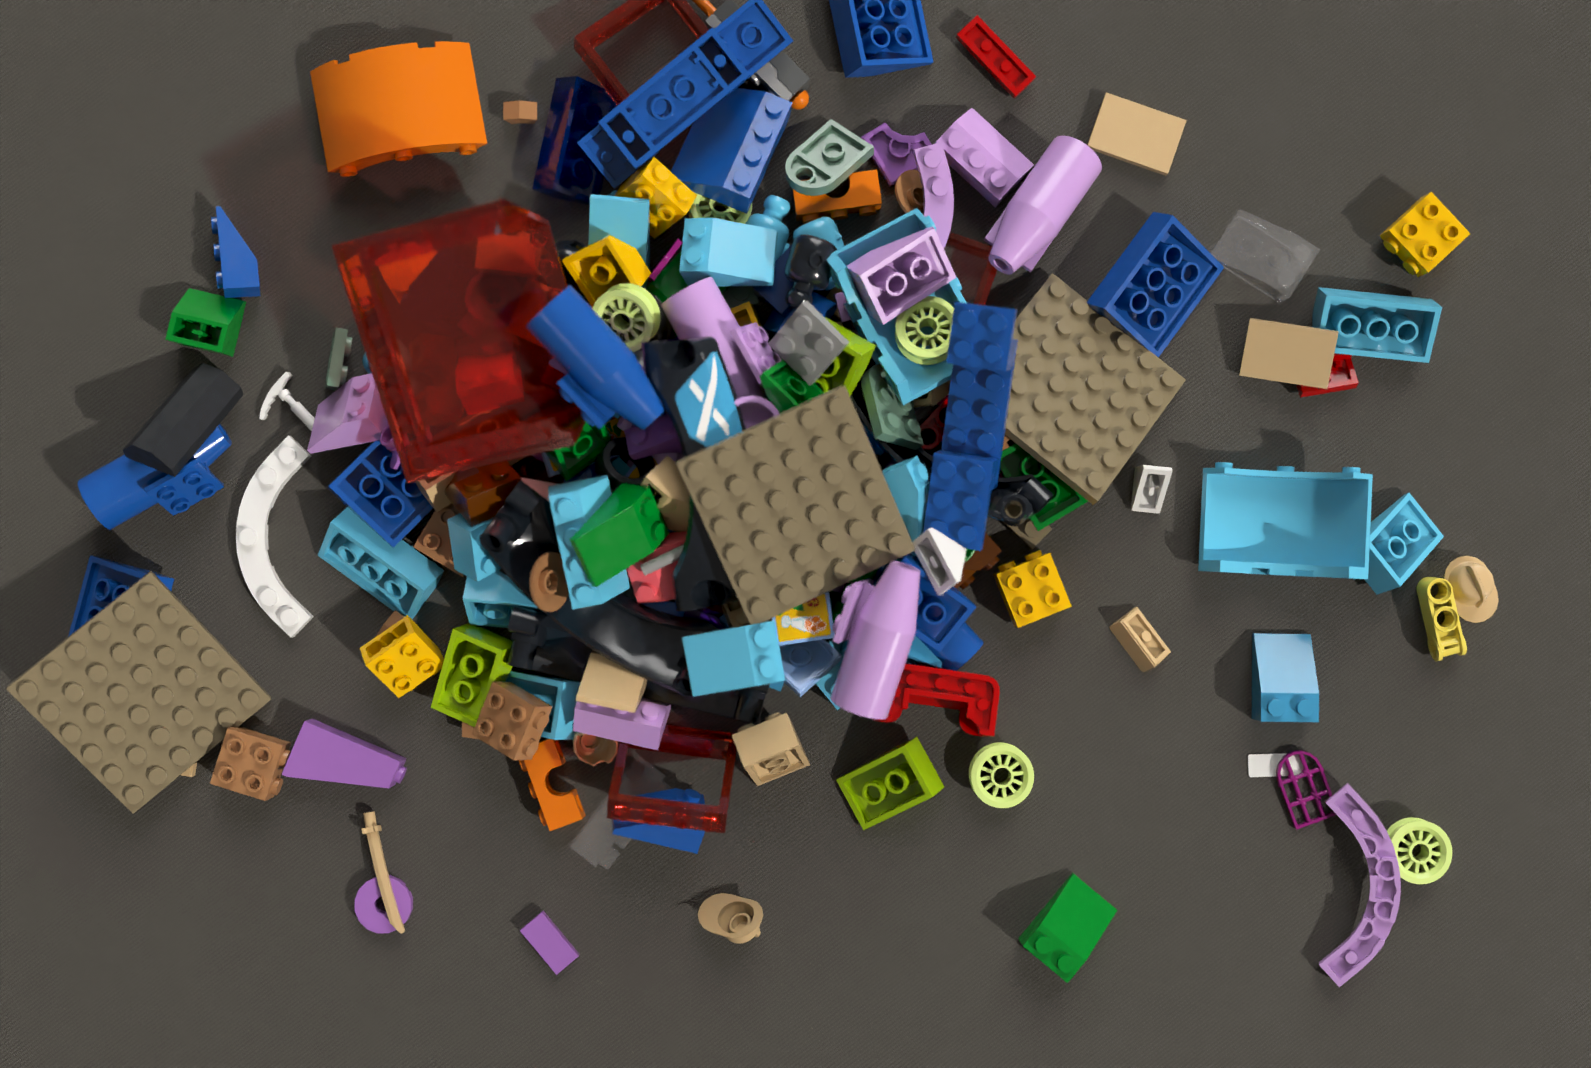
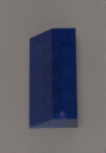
[532,76,621,205]

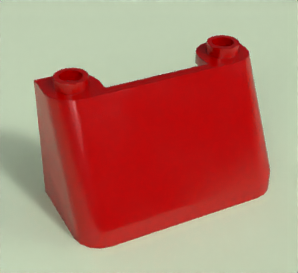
[872,664,1000,737]

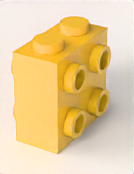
[614,157,697,239]
[1380,192,1470,277]
[993,550,1072,628]
[360,615,444,698]

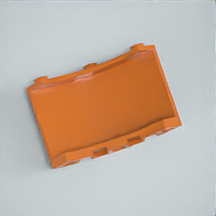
[310,41,487,177]

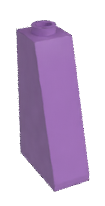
[281,719,407,788]

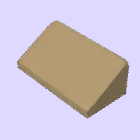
[1109,606,1171,672]

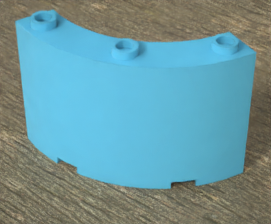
[827,208,967,405]
[1198,462,1373,579]

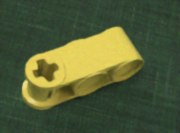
[1416,577,1467,662]

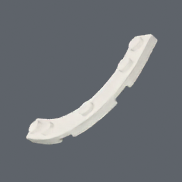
[236,436,314,638]

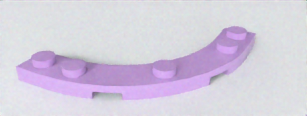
[834,142,954,323]
[1319,783,1401,987]

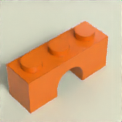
[792,170,882,224]
[519,738,586,831]

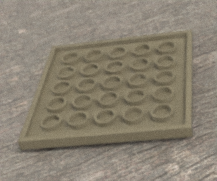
[1005,273,1186,505]
[675,385,915,625]
[6,570,271,814]

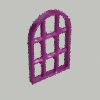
[648,239,683,282]
[1276,750,1336,830]

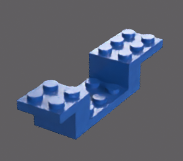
[577,0,793,189]
[923,302,1018,551]

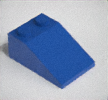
[873,553,976,652]
[611,788,708,854]

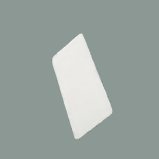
[1248,753,1303,777]

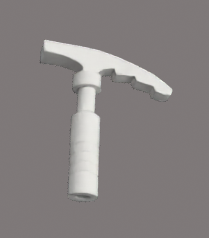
[259,372,315,431]

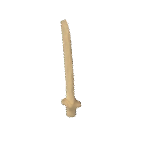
[362,811,405,934]

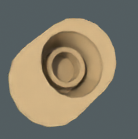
[1444,556,1499,623]
[698,893,763,944]

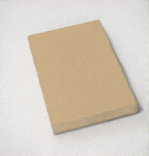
[1087,92,1187,176]
[1239,318,1339,389]

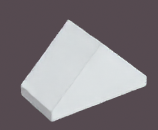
[1131,465,1172,514]
[912,528,966,595]

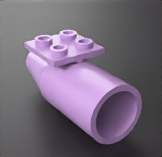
[984,136,1102,275]
[661,277,782,400]
[830,561,920,719]

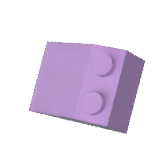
[847,227,956,325]
[307,372,396,454]

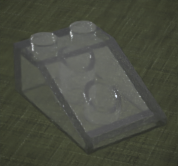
[1211,209,1320,303]

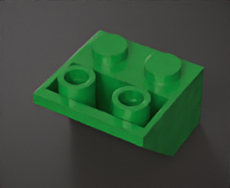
[165,288,246,357]

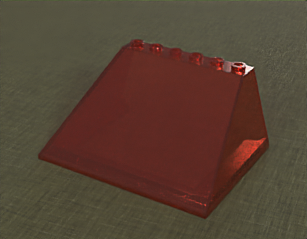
[332,199,586,483]

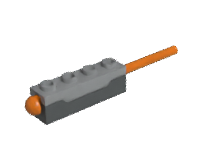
[692,0,810,110]

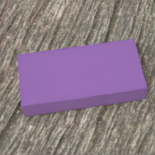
[520,911,580,975]

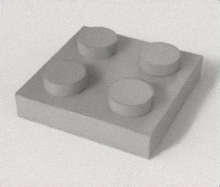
[768,301,850,386]

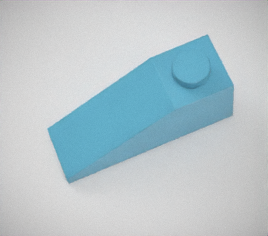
[882,456,930,556]

